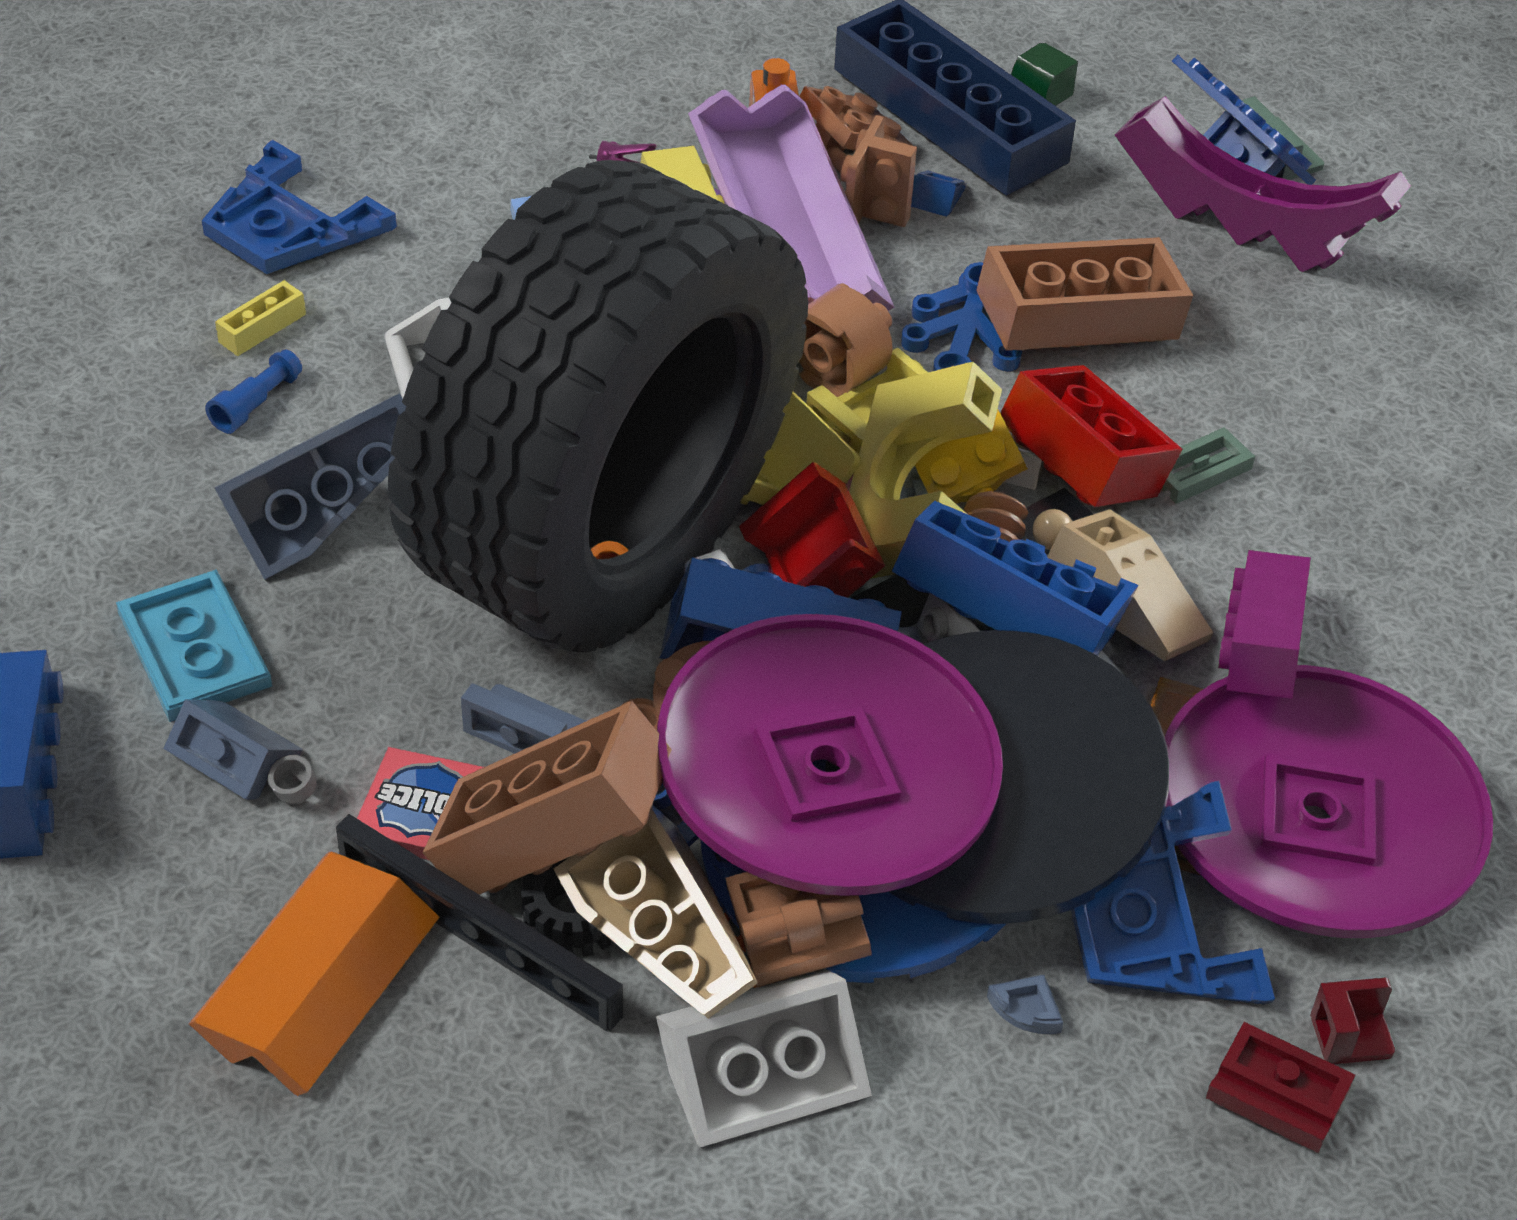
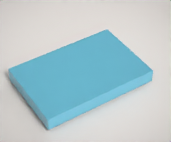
[116,569,272,722]

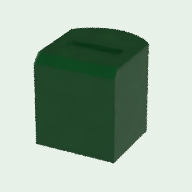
[1011,43,1078,106]

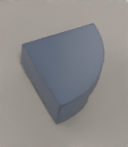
[987,975,1063,1034]

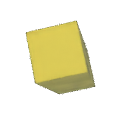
[215,280,306,356]

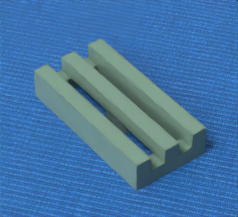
[1161,427,1255,504]

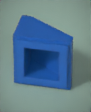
[911,170,967,217]

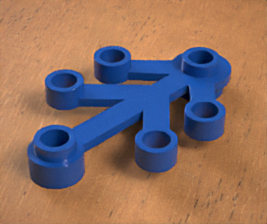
[901,262,1022,372]

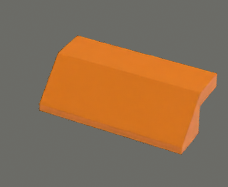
[189,851,439,1096]

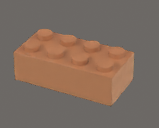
[976,237,1194,351]
[422,701,672,895]

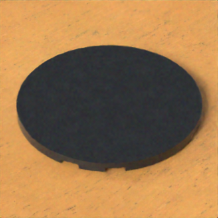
[825,630,1169,924]

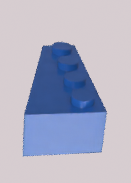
[892,501,1139,656]
[659,557,901,659]
[0,650,63,859]

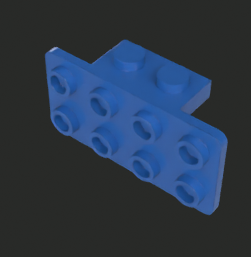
[1172,54,1316,185]

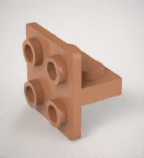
[841,115,917,227]

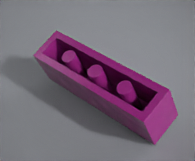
[1218,550,1311,699]

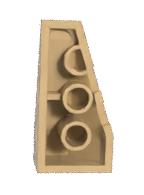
[554,805,758,1019]

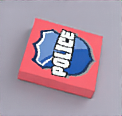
[357,747,484,860]

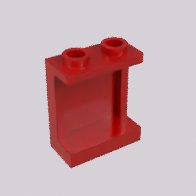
[739,461,885,598]

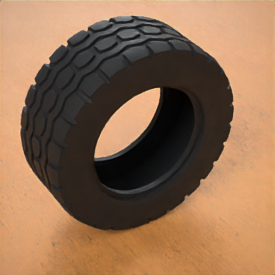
[388,160,808,652]

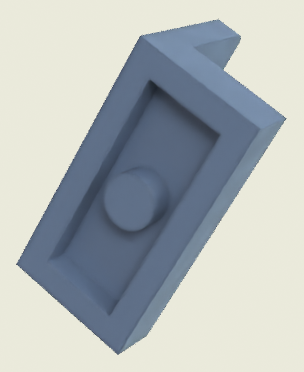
[461,683,586,754]
[163,699,303,800]

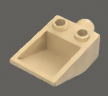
[1033,509,1213,661]

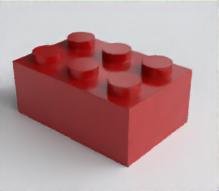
[1000,365,1183,507]

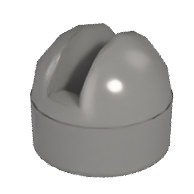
[268,755,316,805]

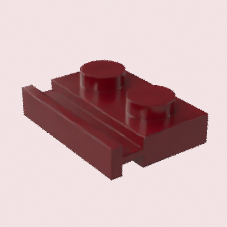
[1206,1022,1356,1153]

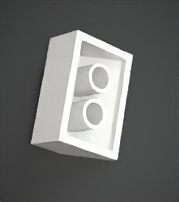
[656,969,872,1147]

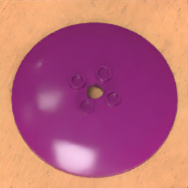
[657,614,1003,896]
[1165,665,1493,939]

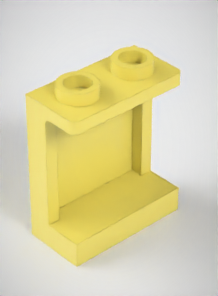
[806,348,928,455]

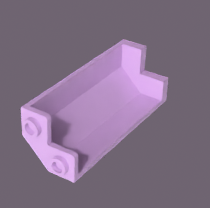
[688,85,894,311]

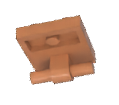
[799,86,913,174]
[725,872,872,987]

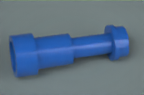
[205,349,302,434]

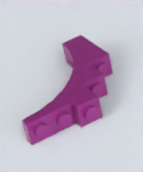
[1115,96,1411,272]

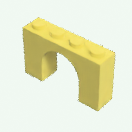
[849,362,1002,579]

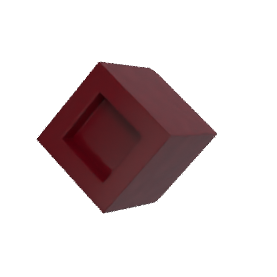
[1310,977,1395,1064]

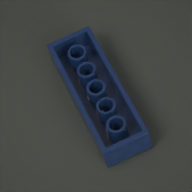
[834,0,1076,196]

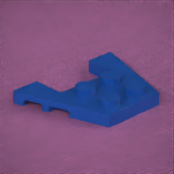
[202,140,397,274]
[1071,781,1275,1005]

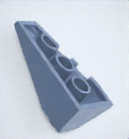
[214,393,406,580]

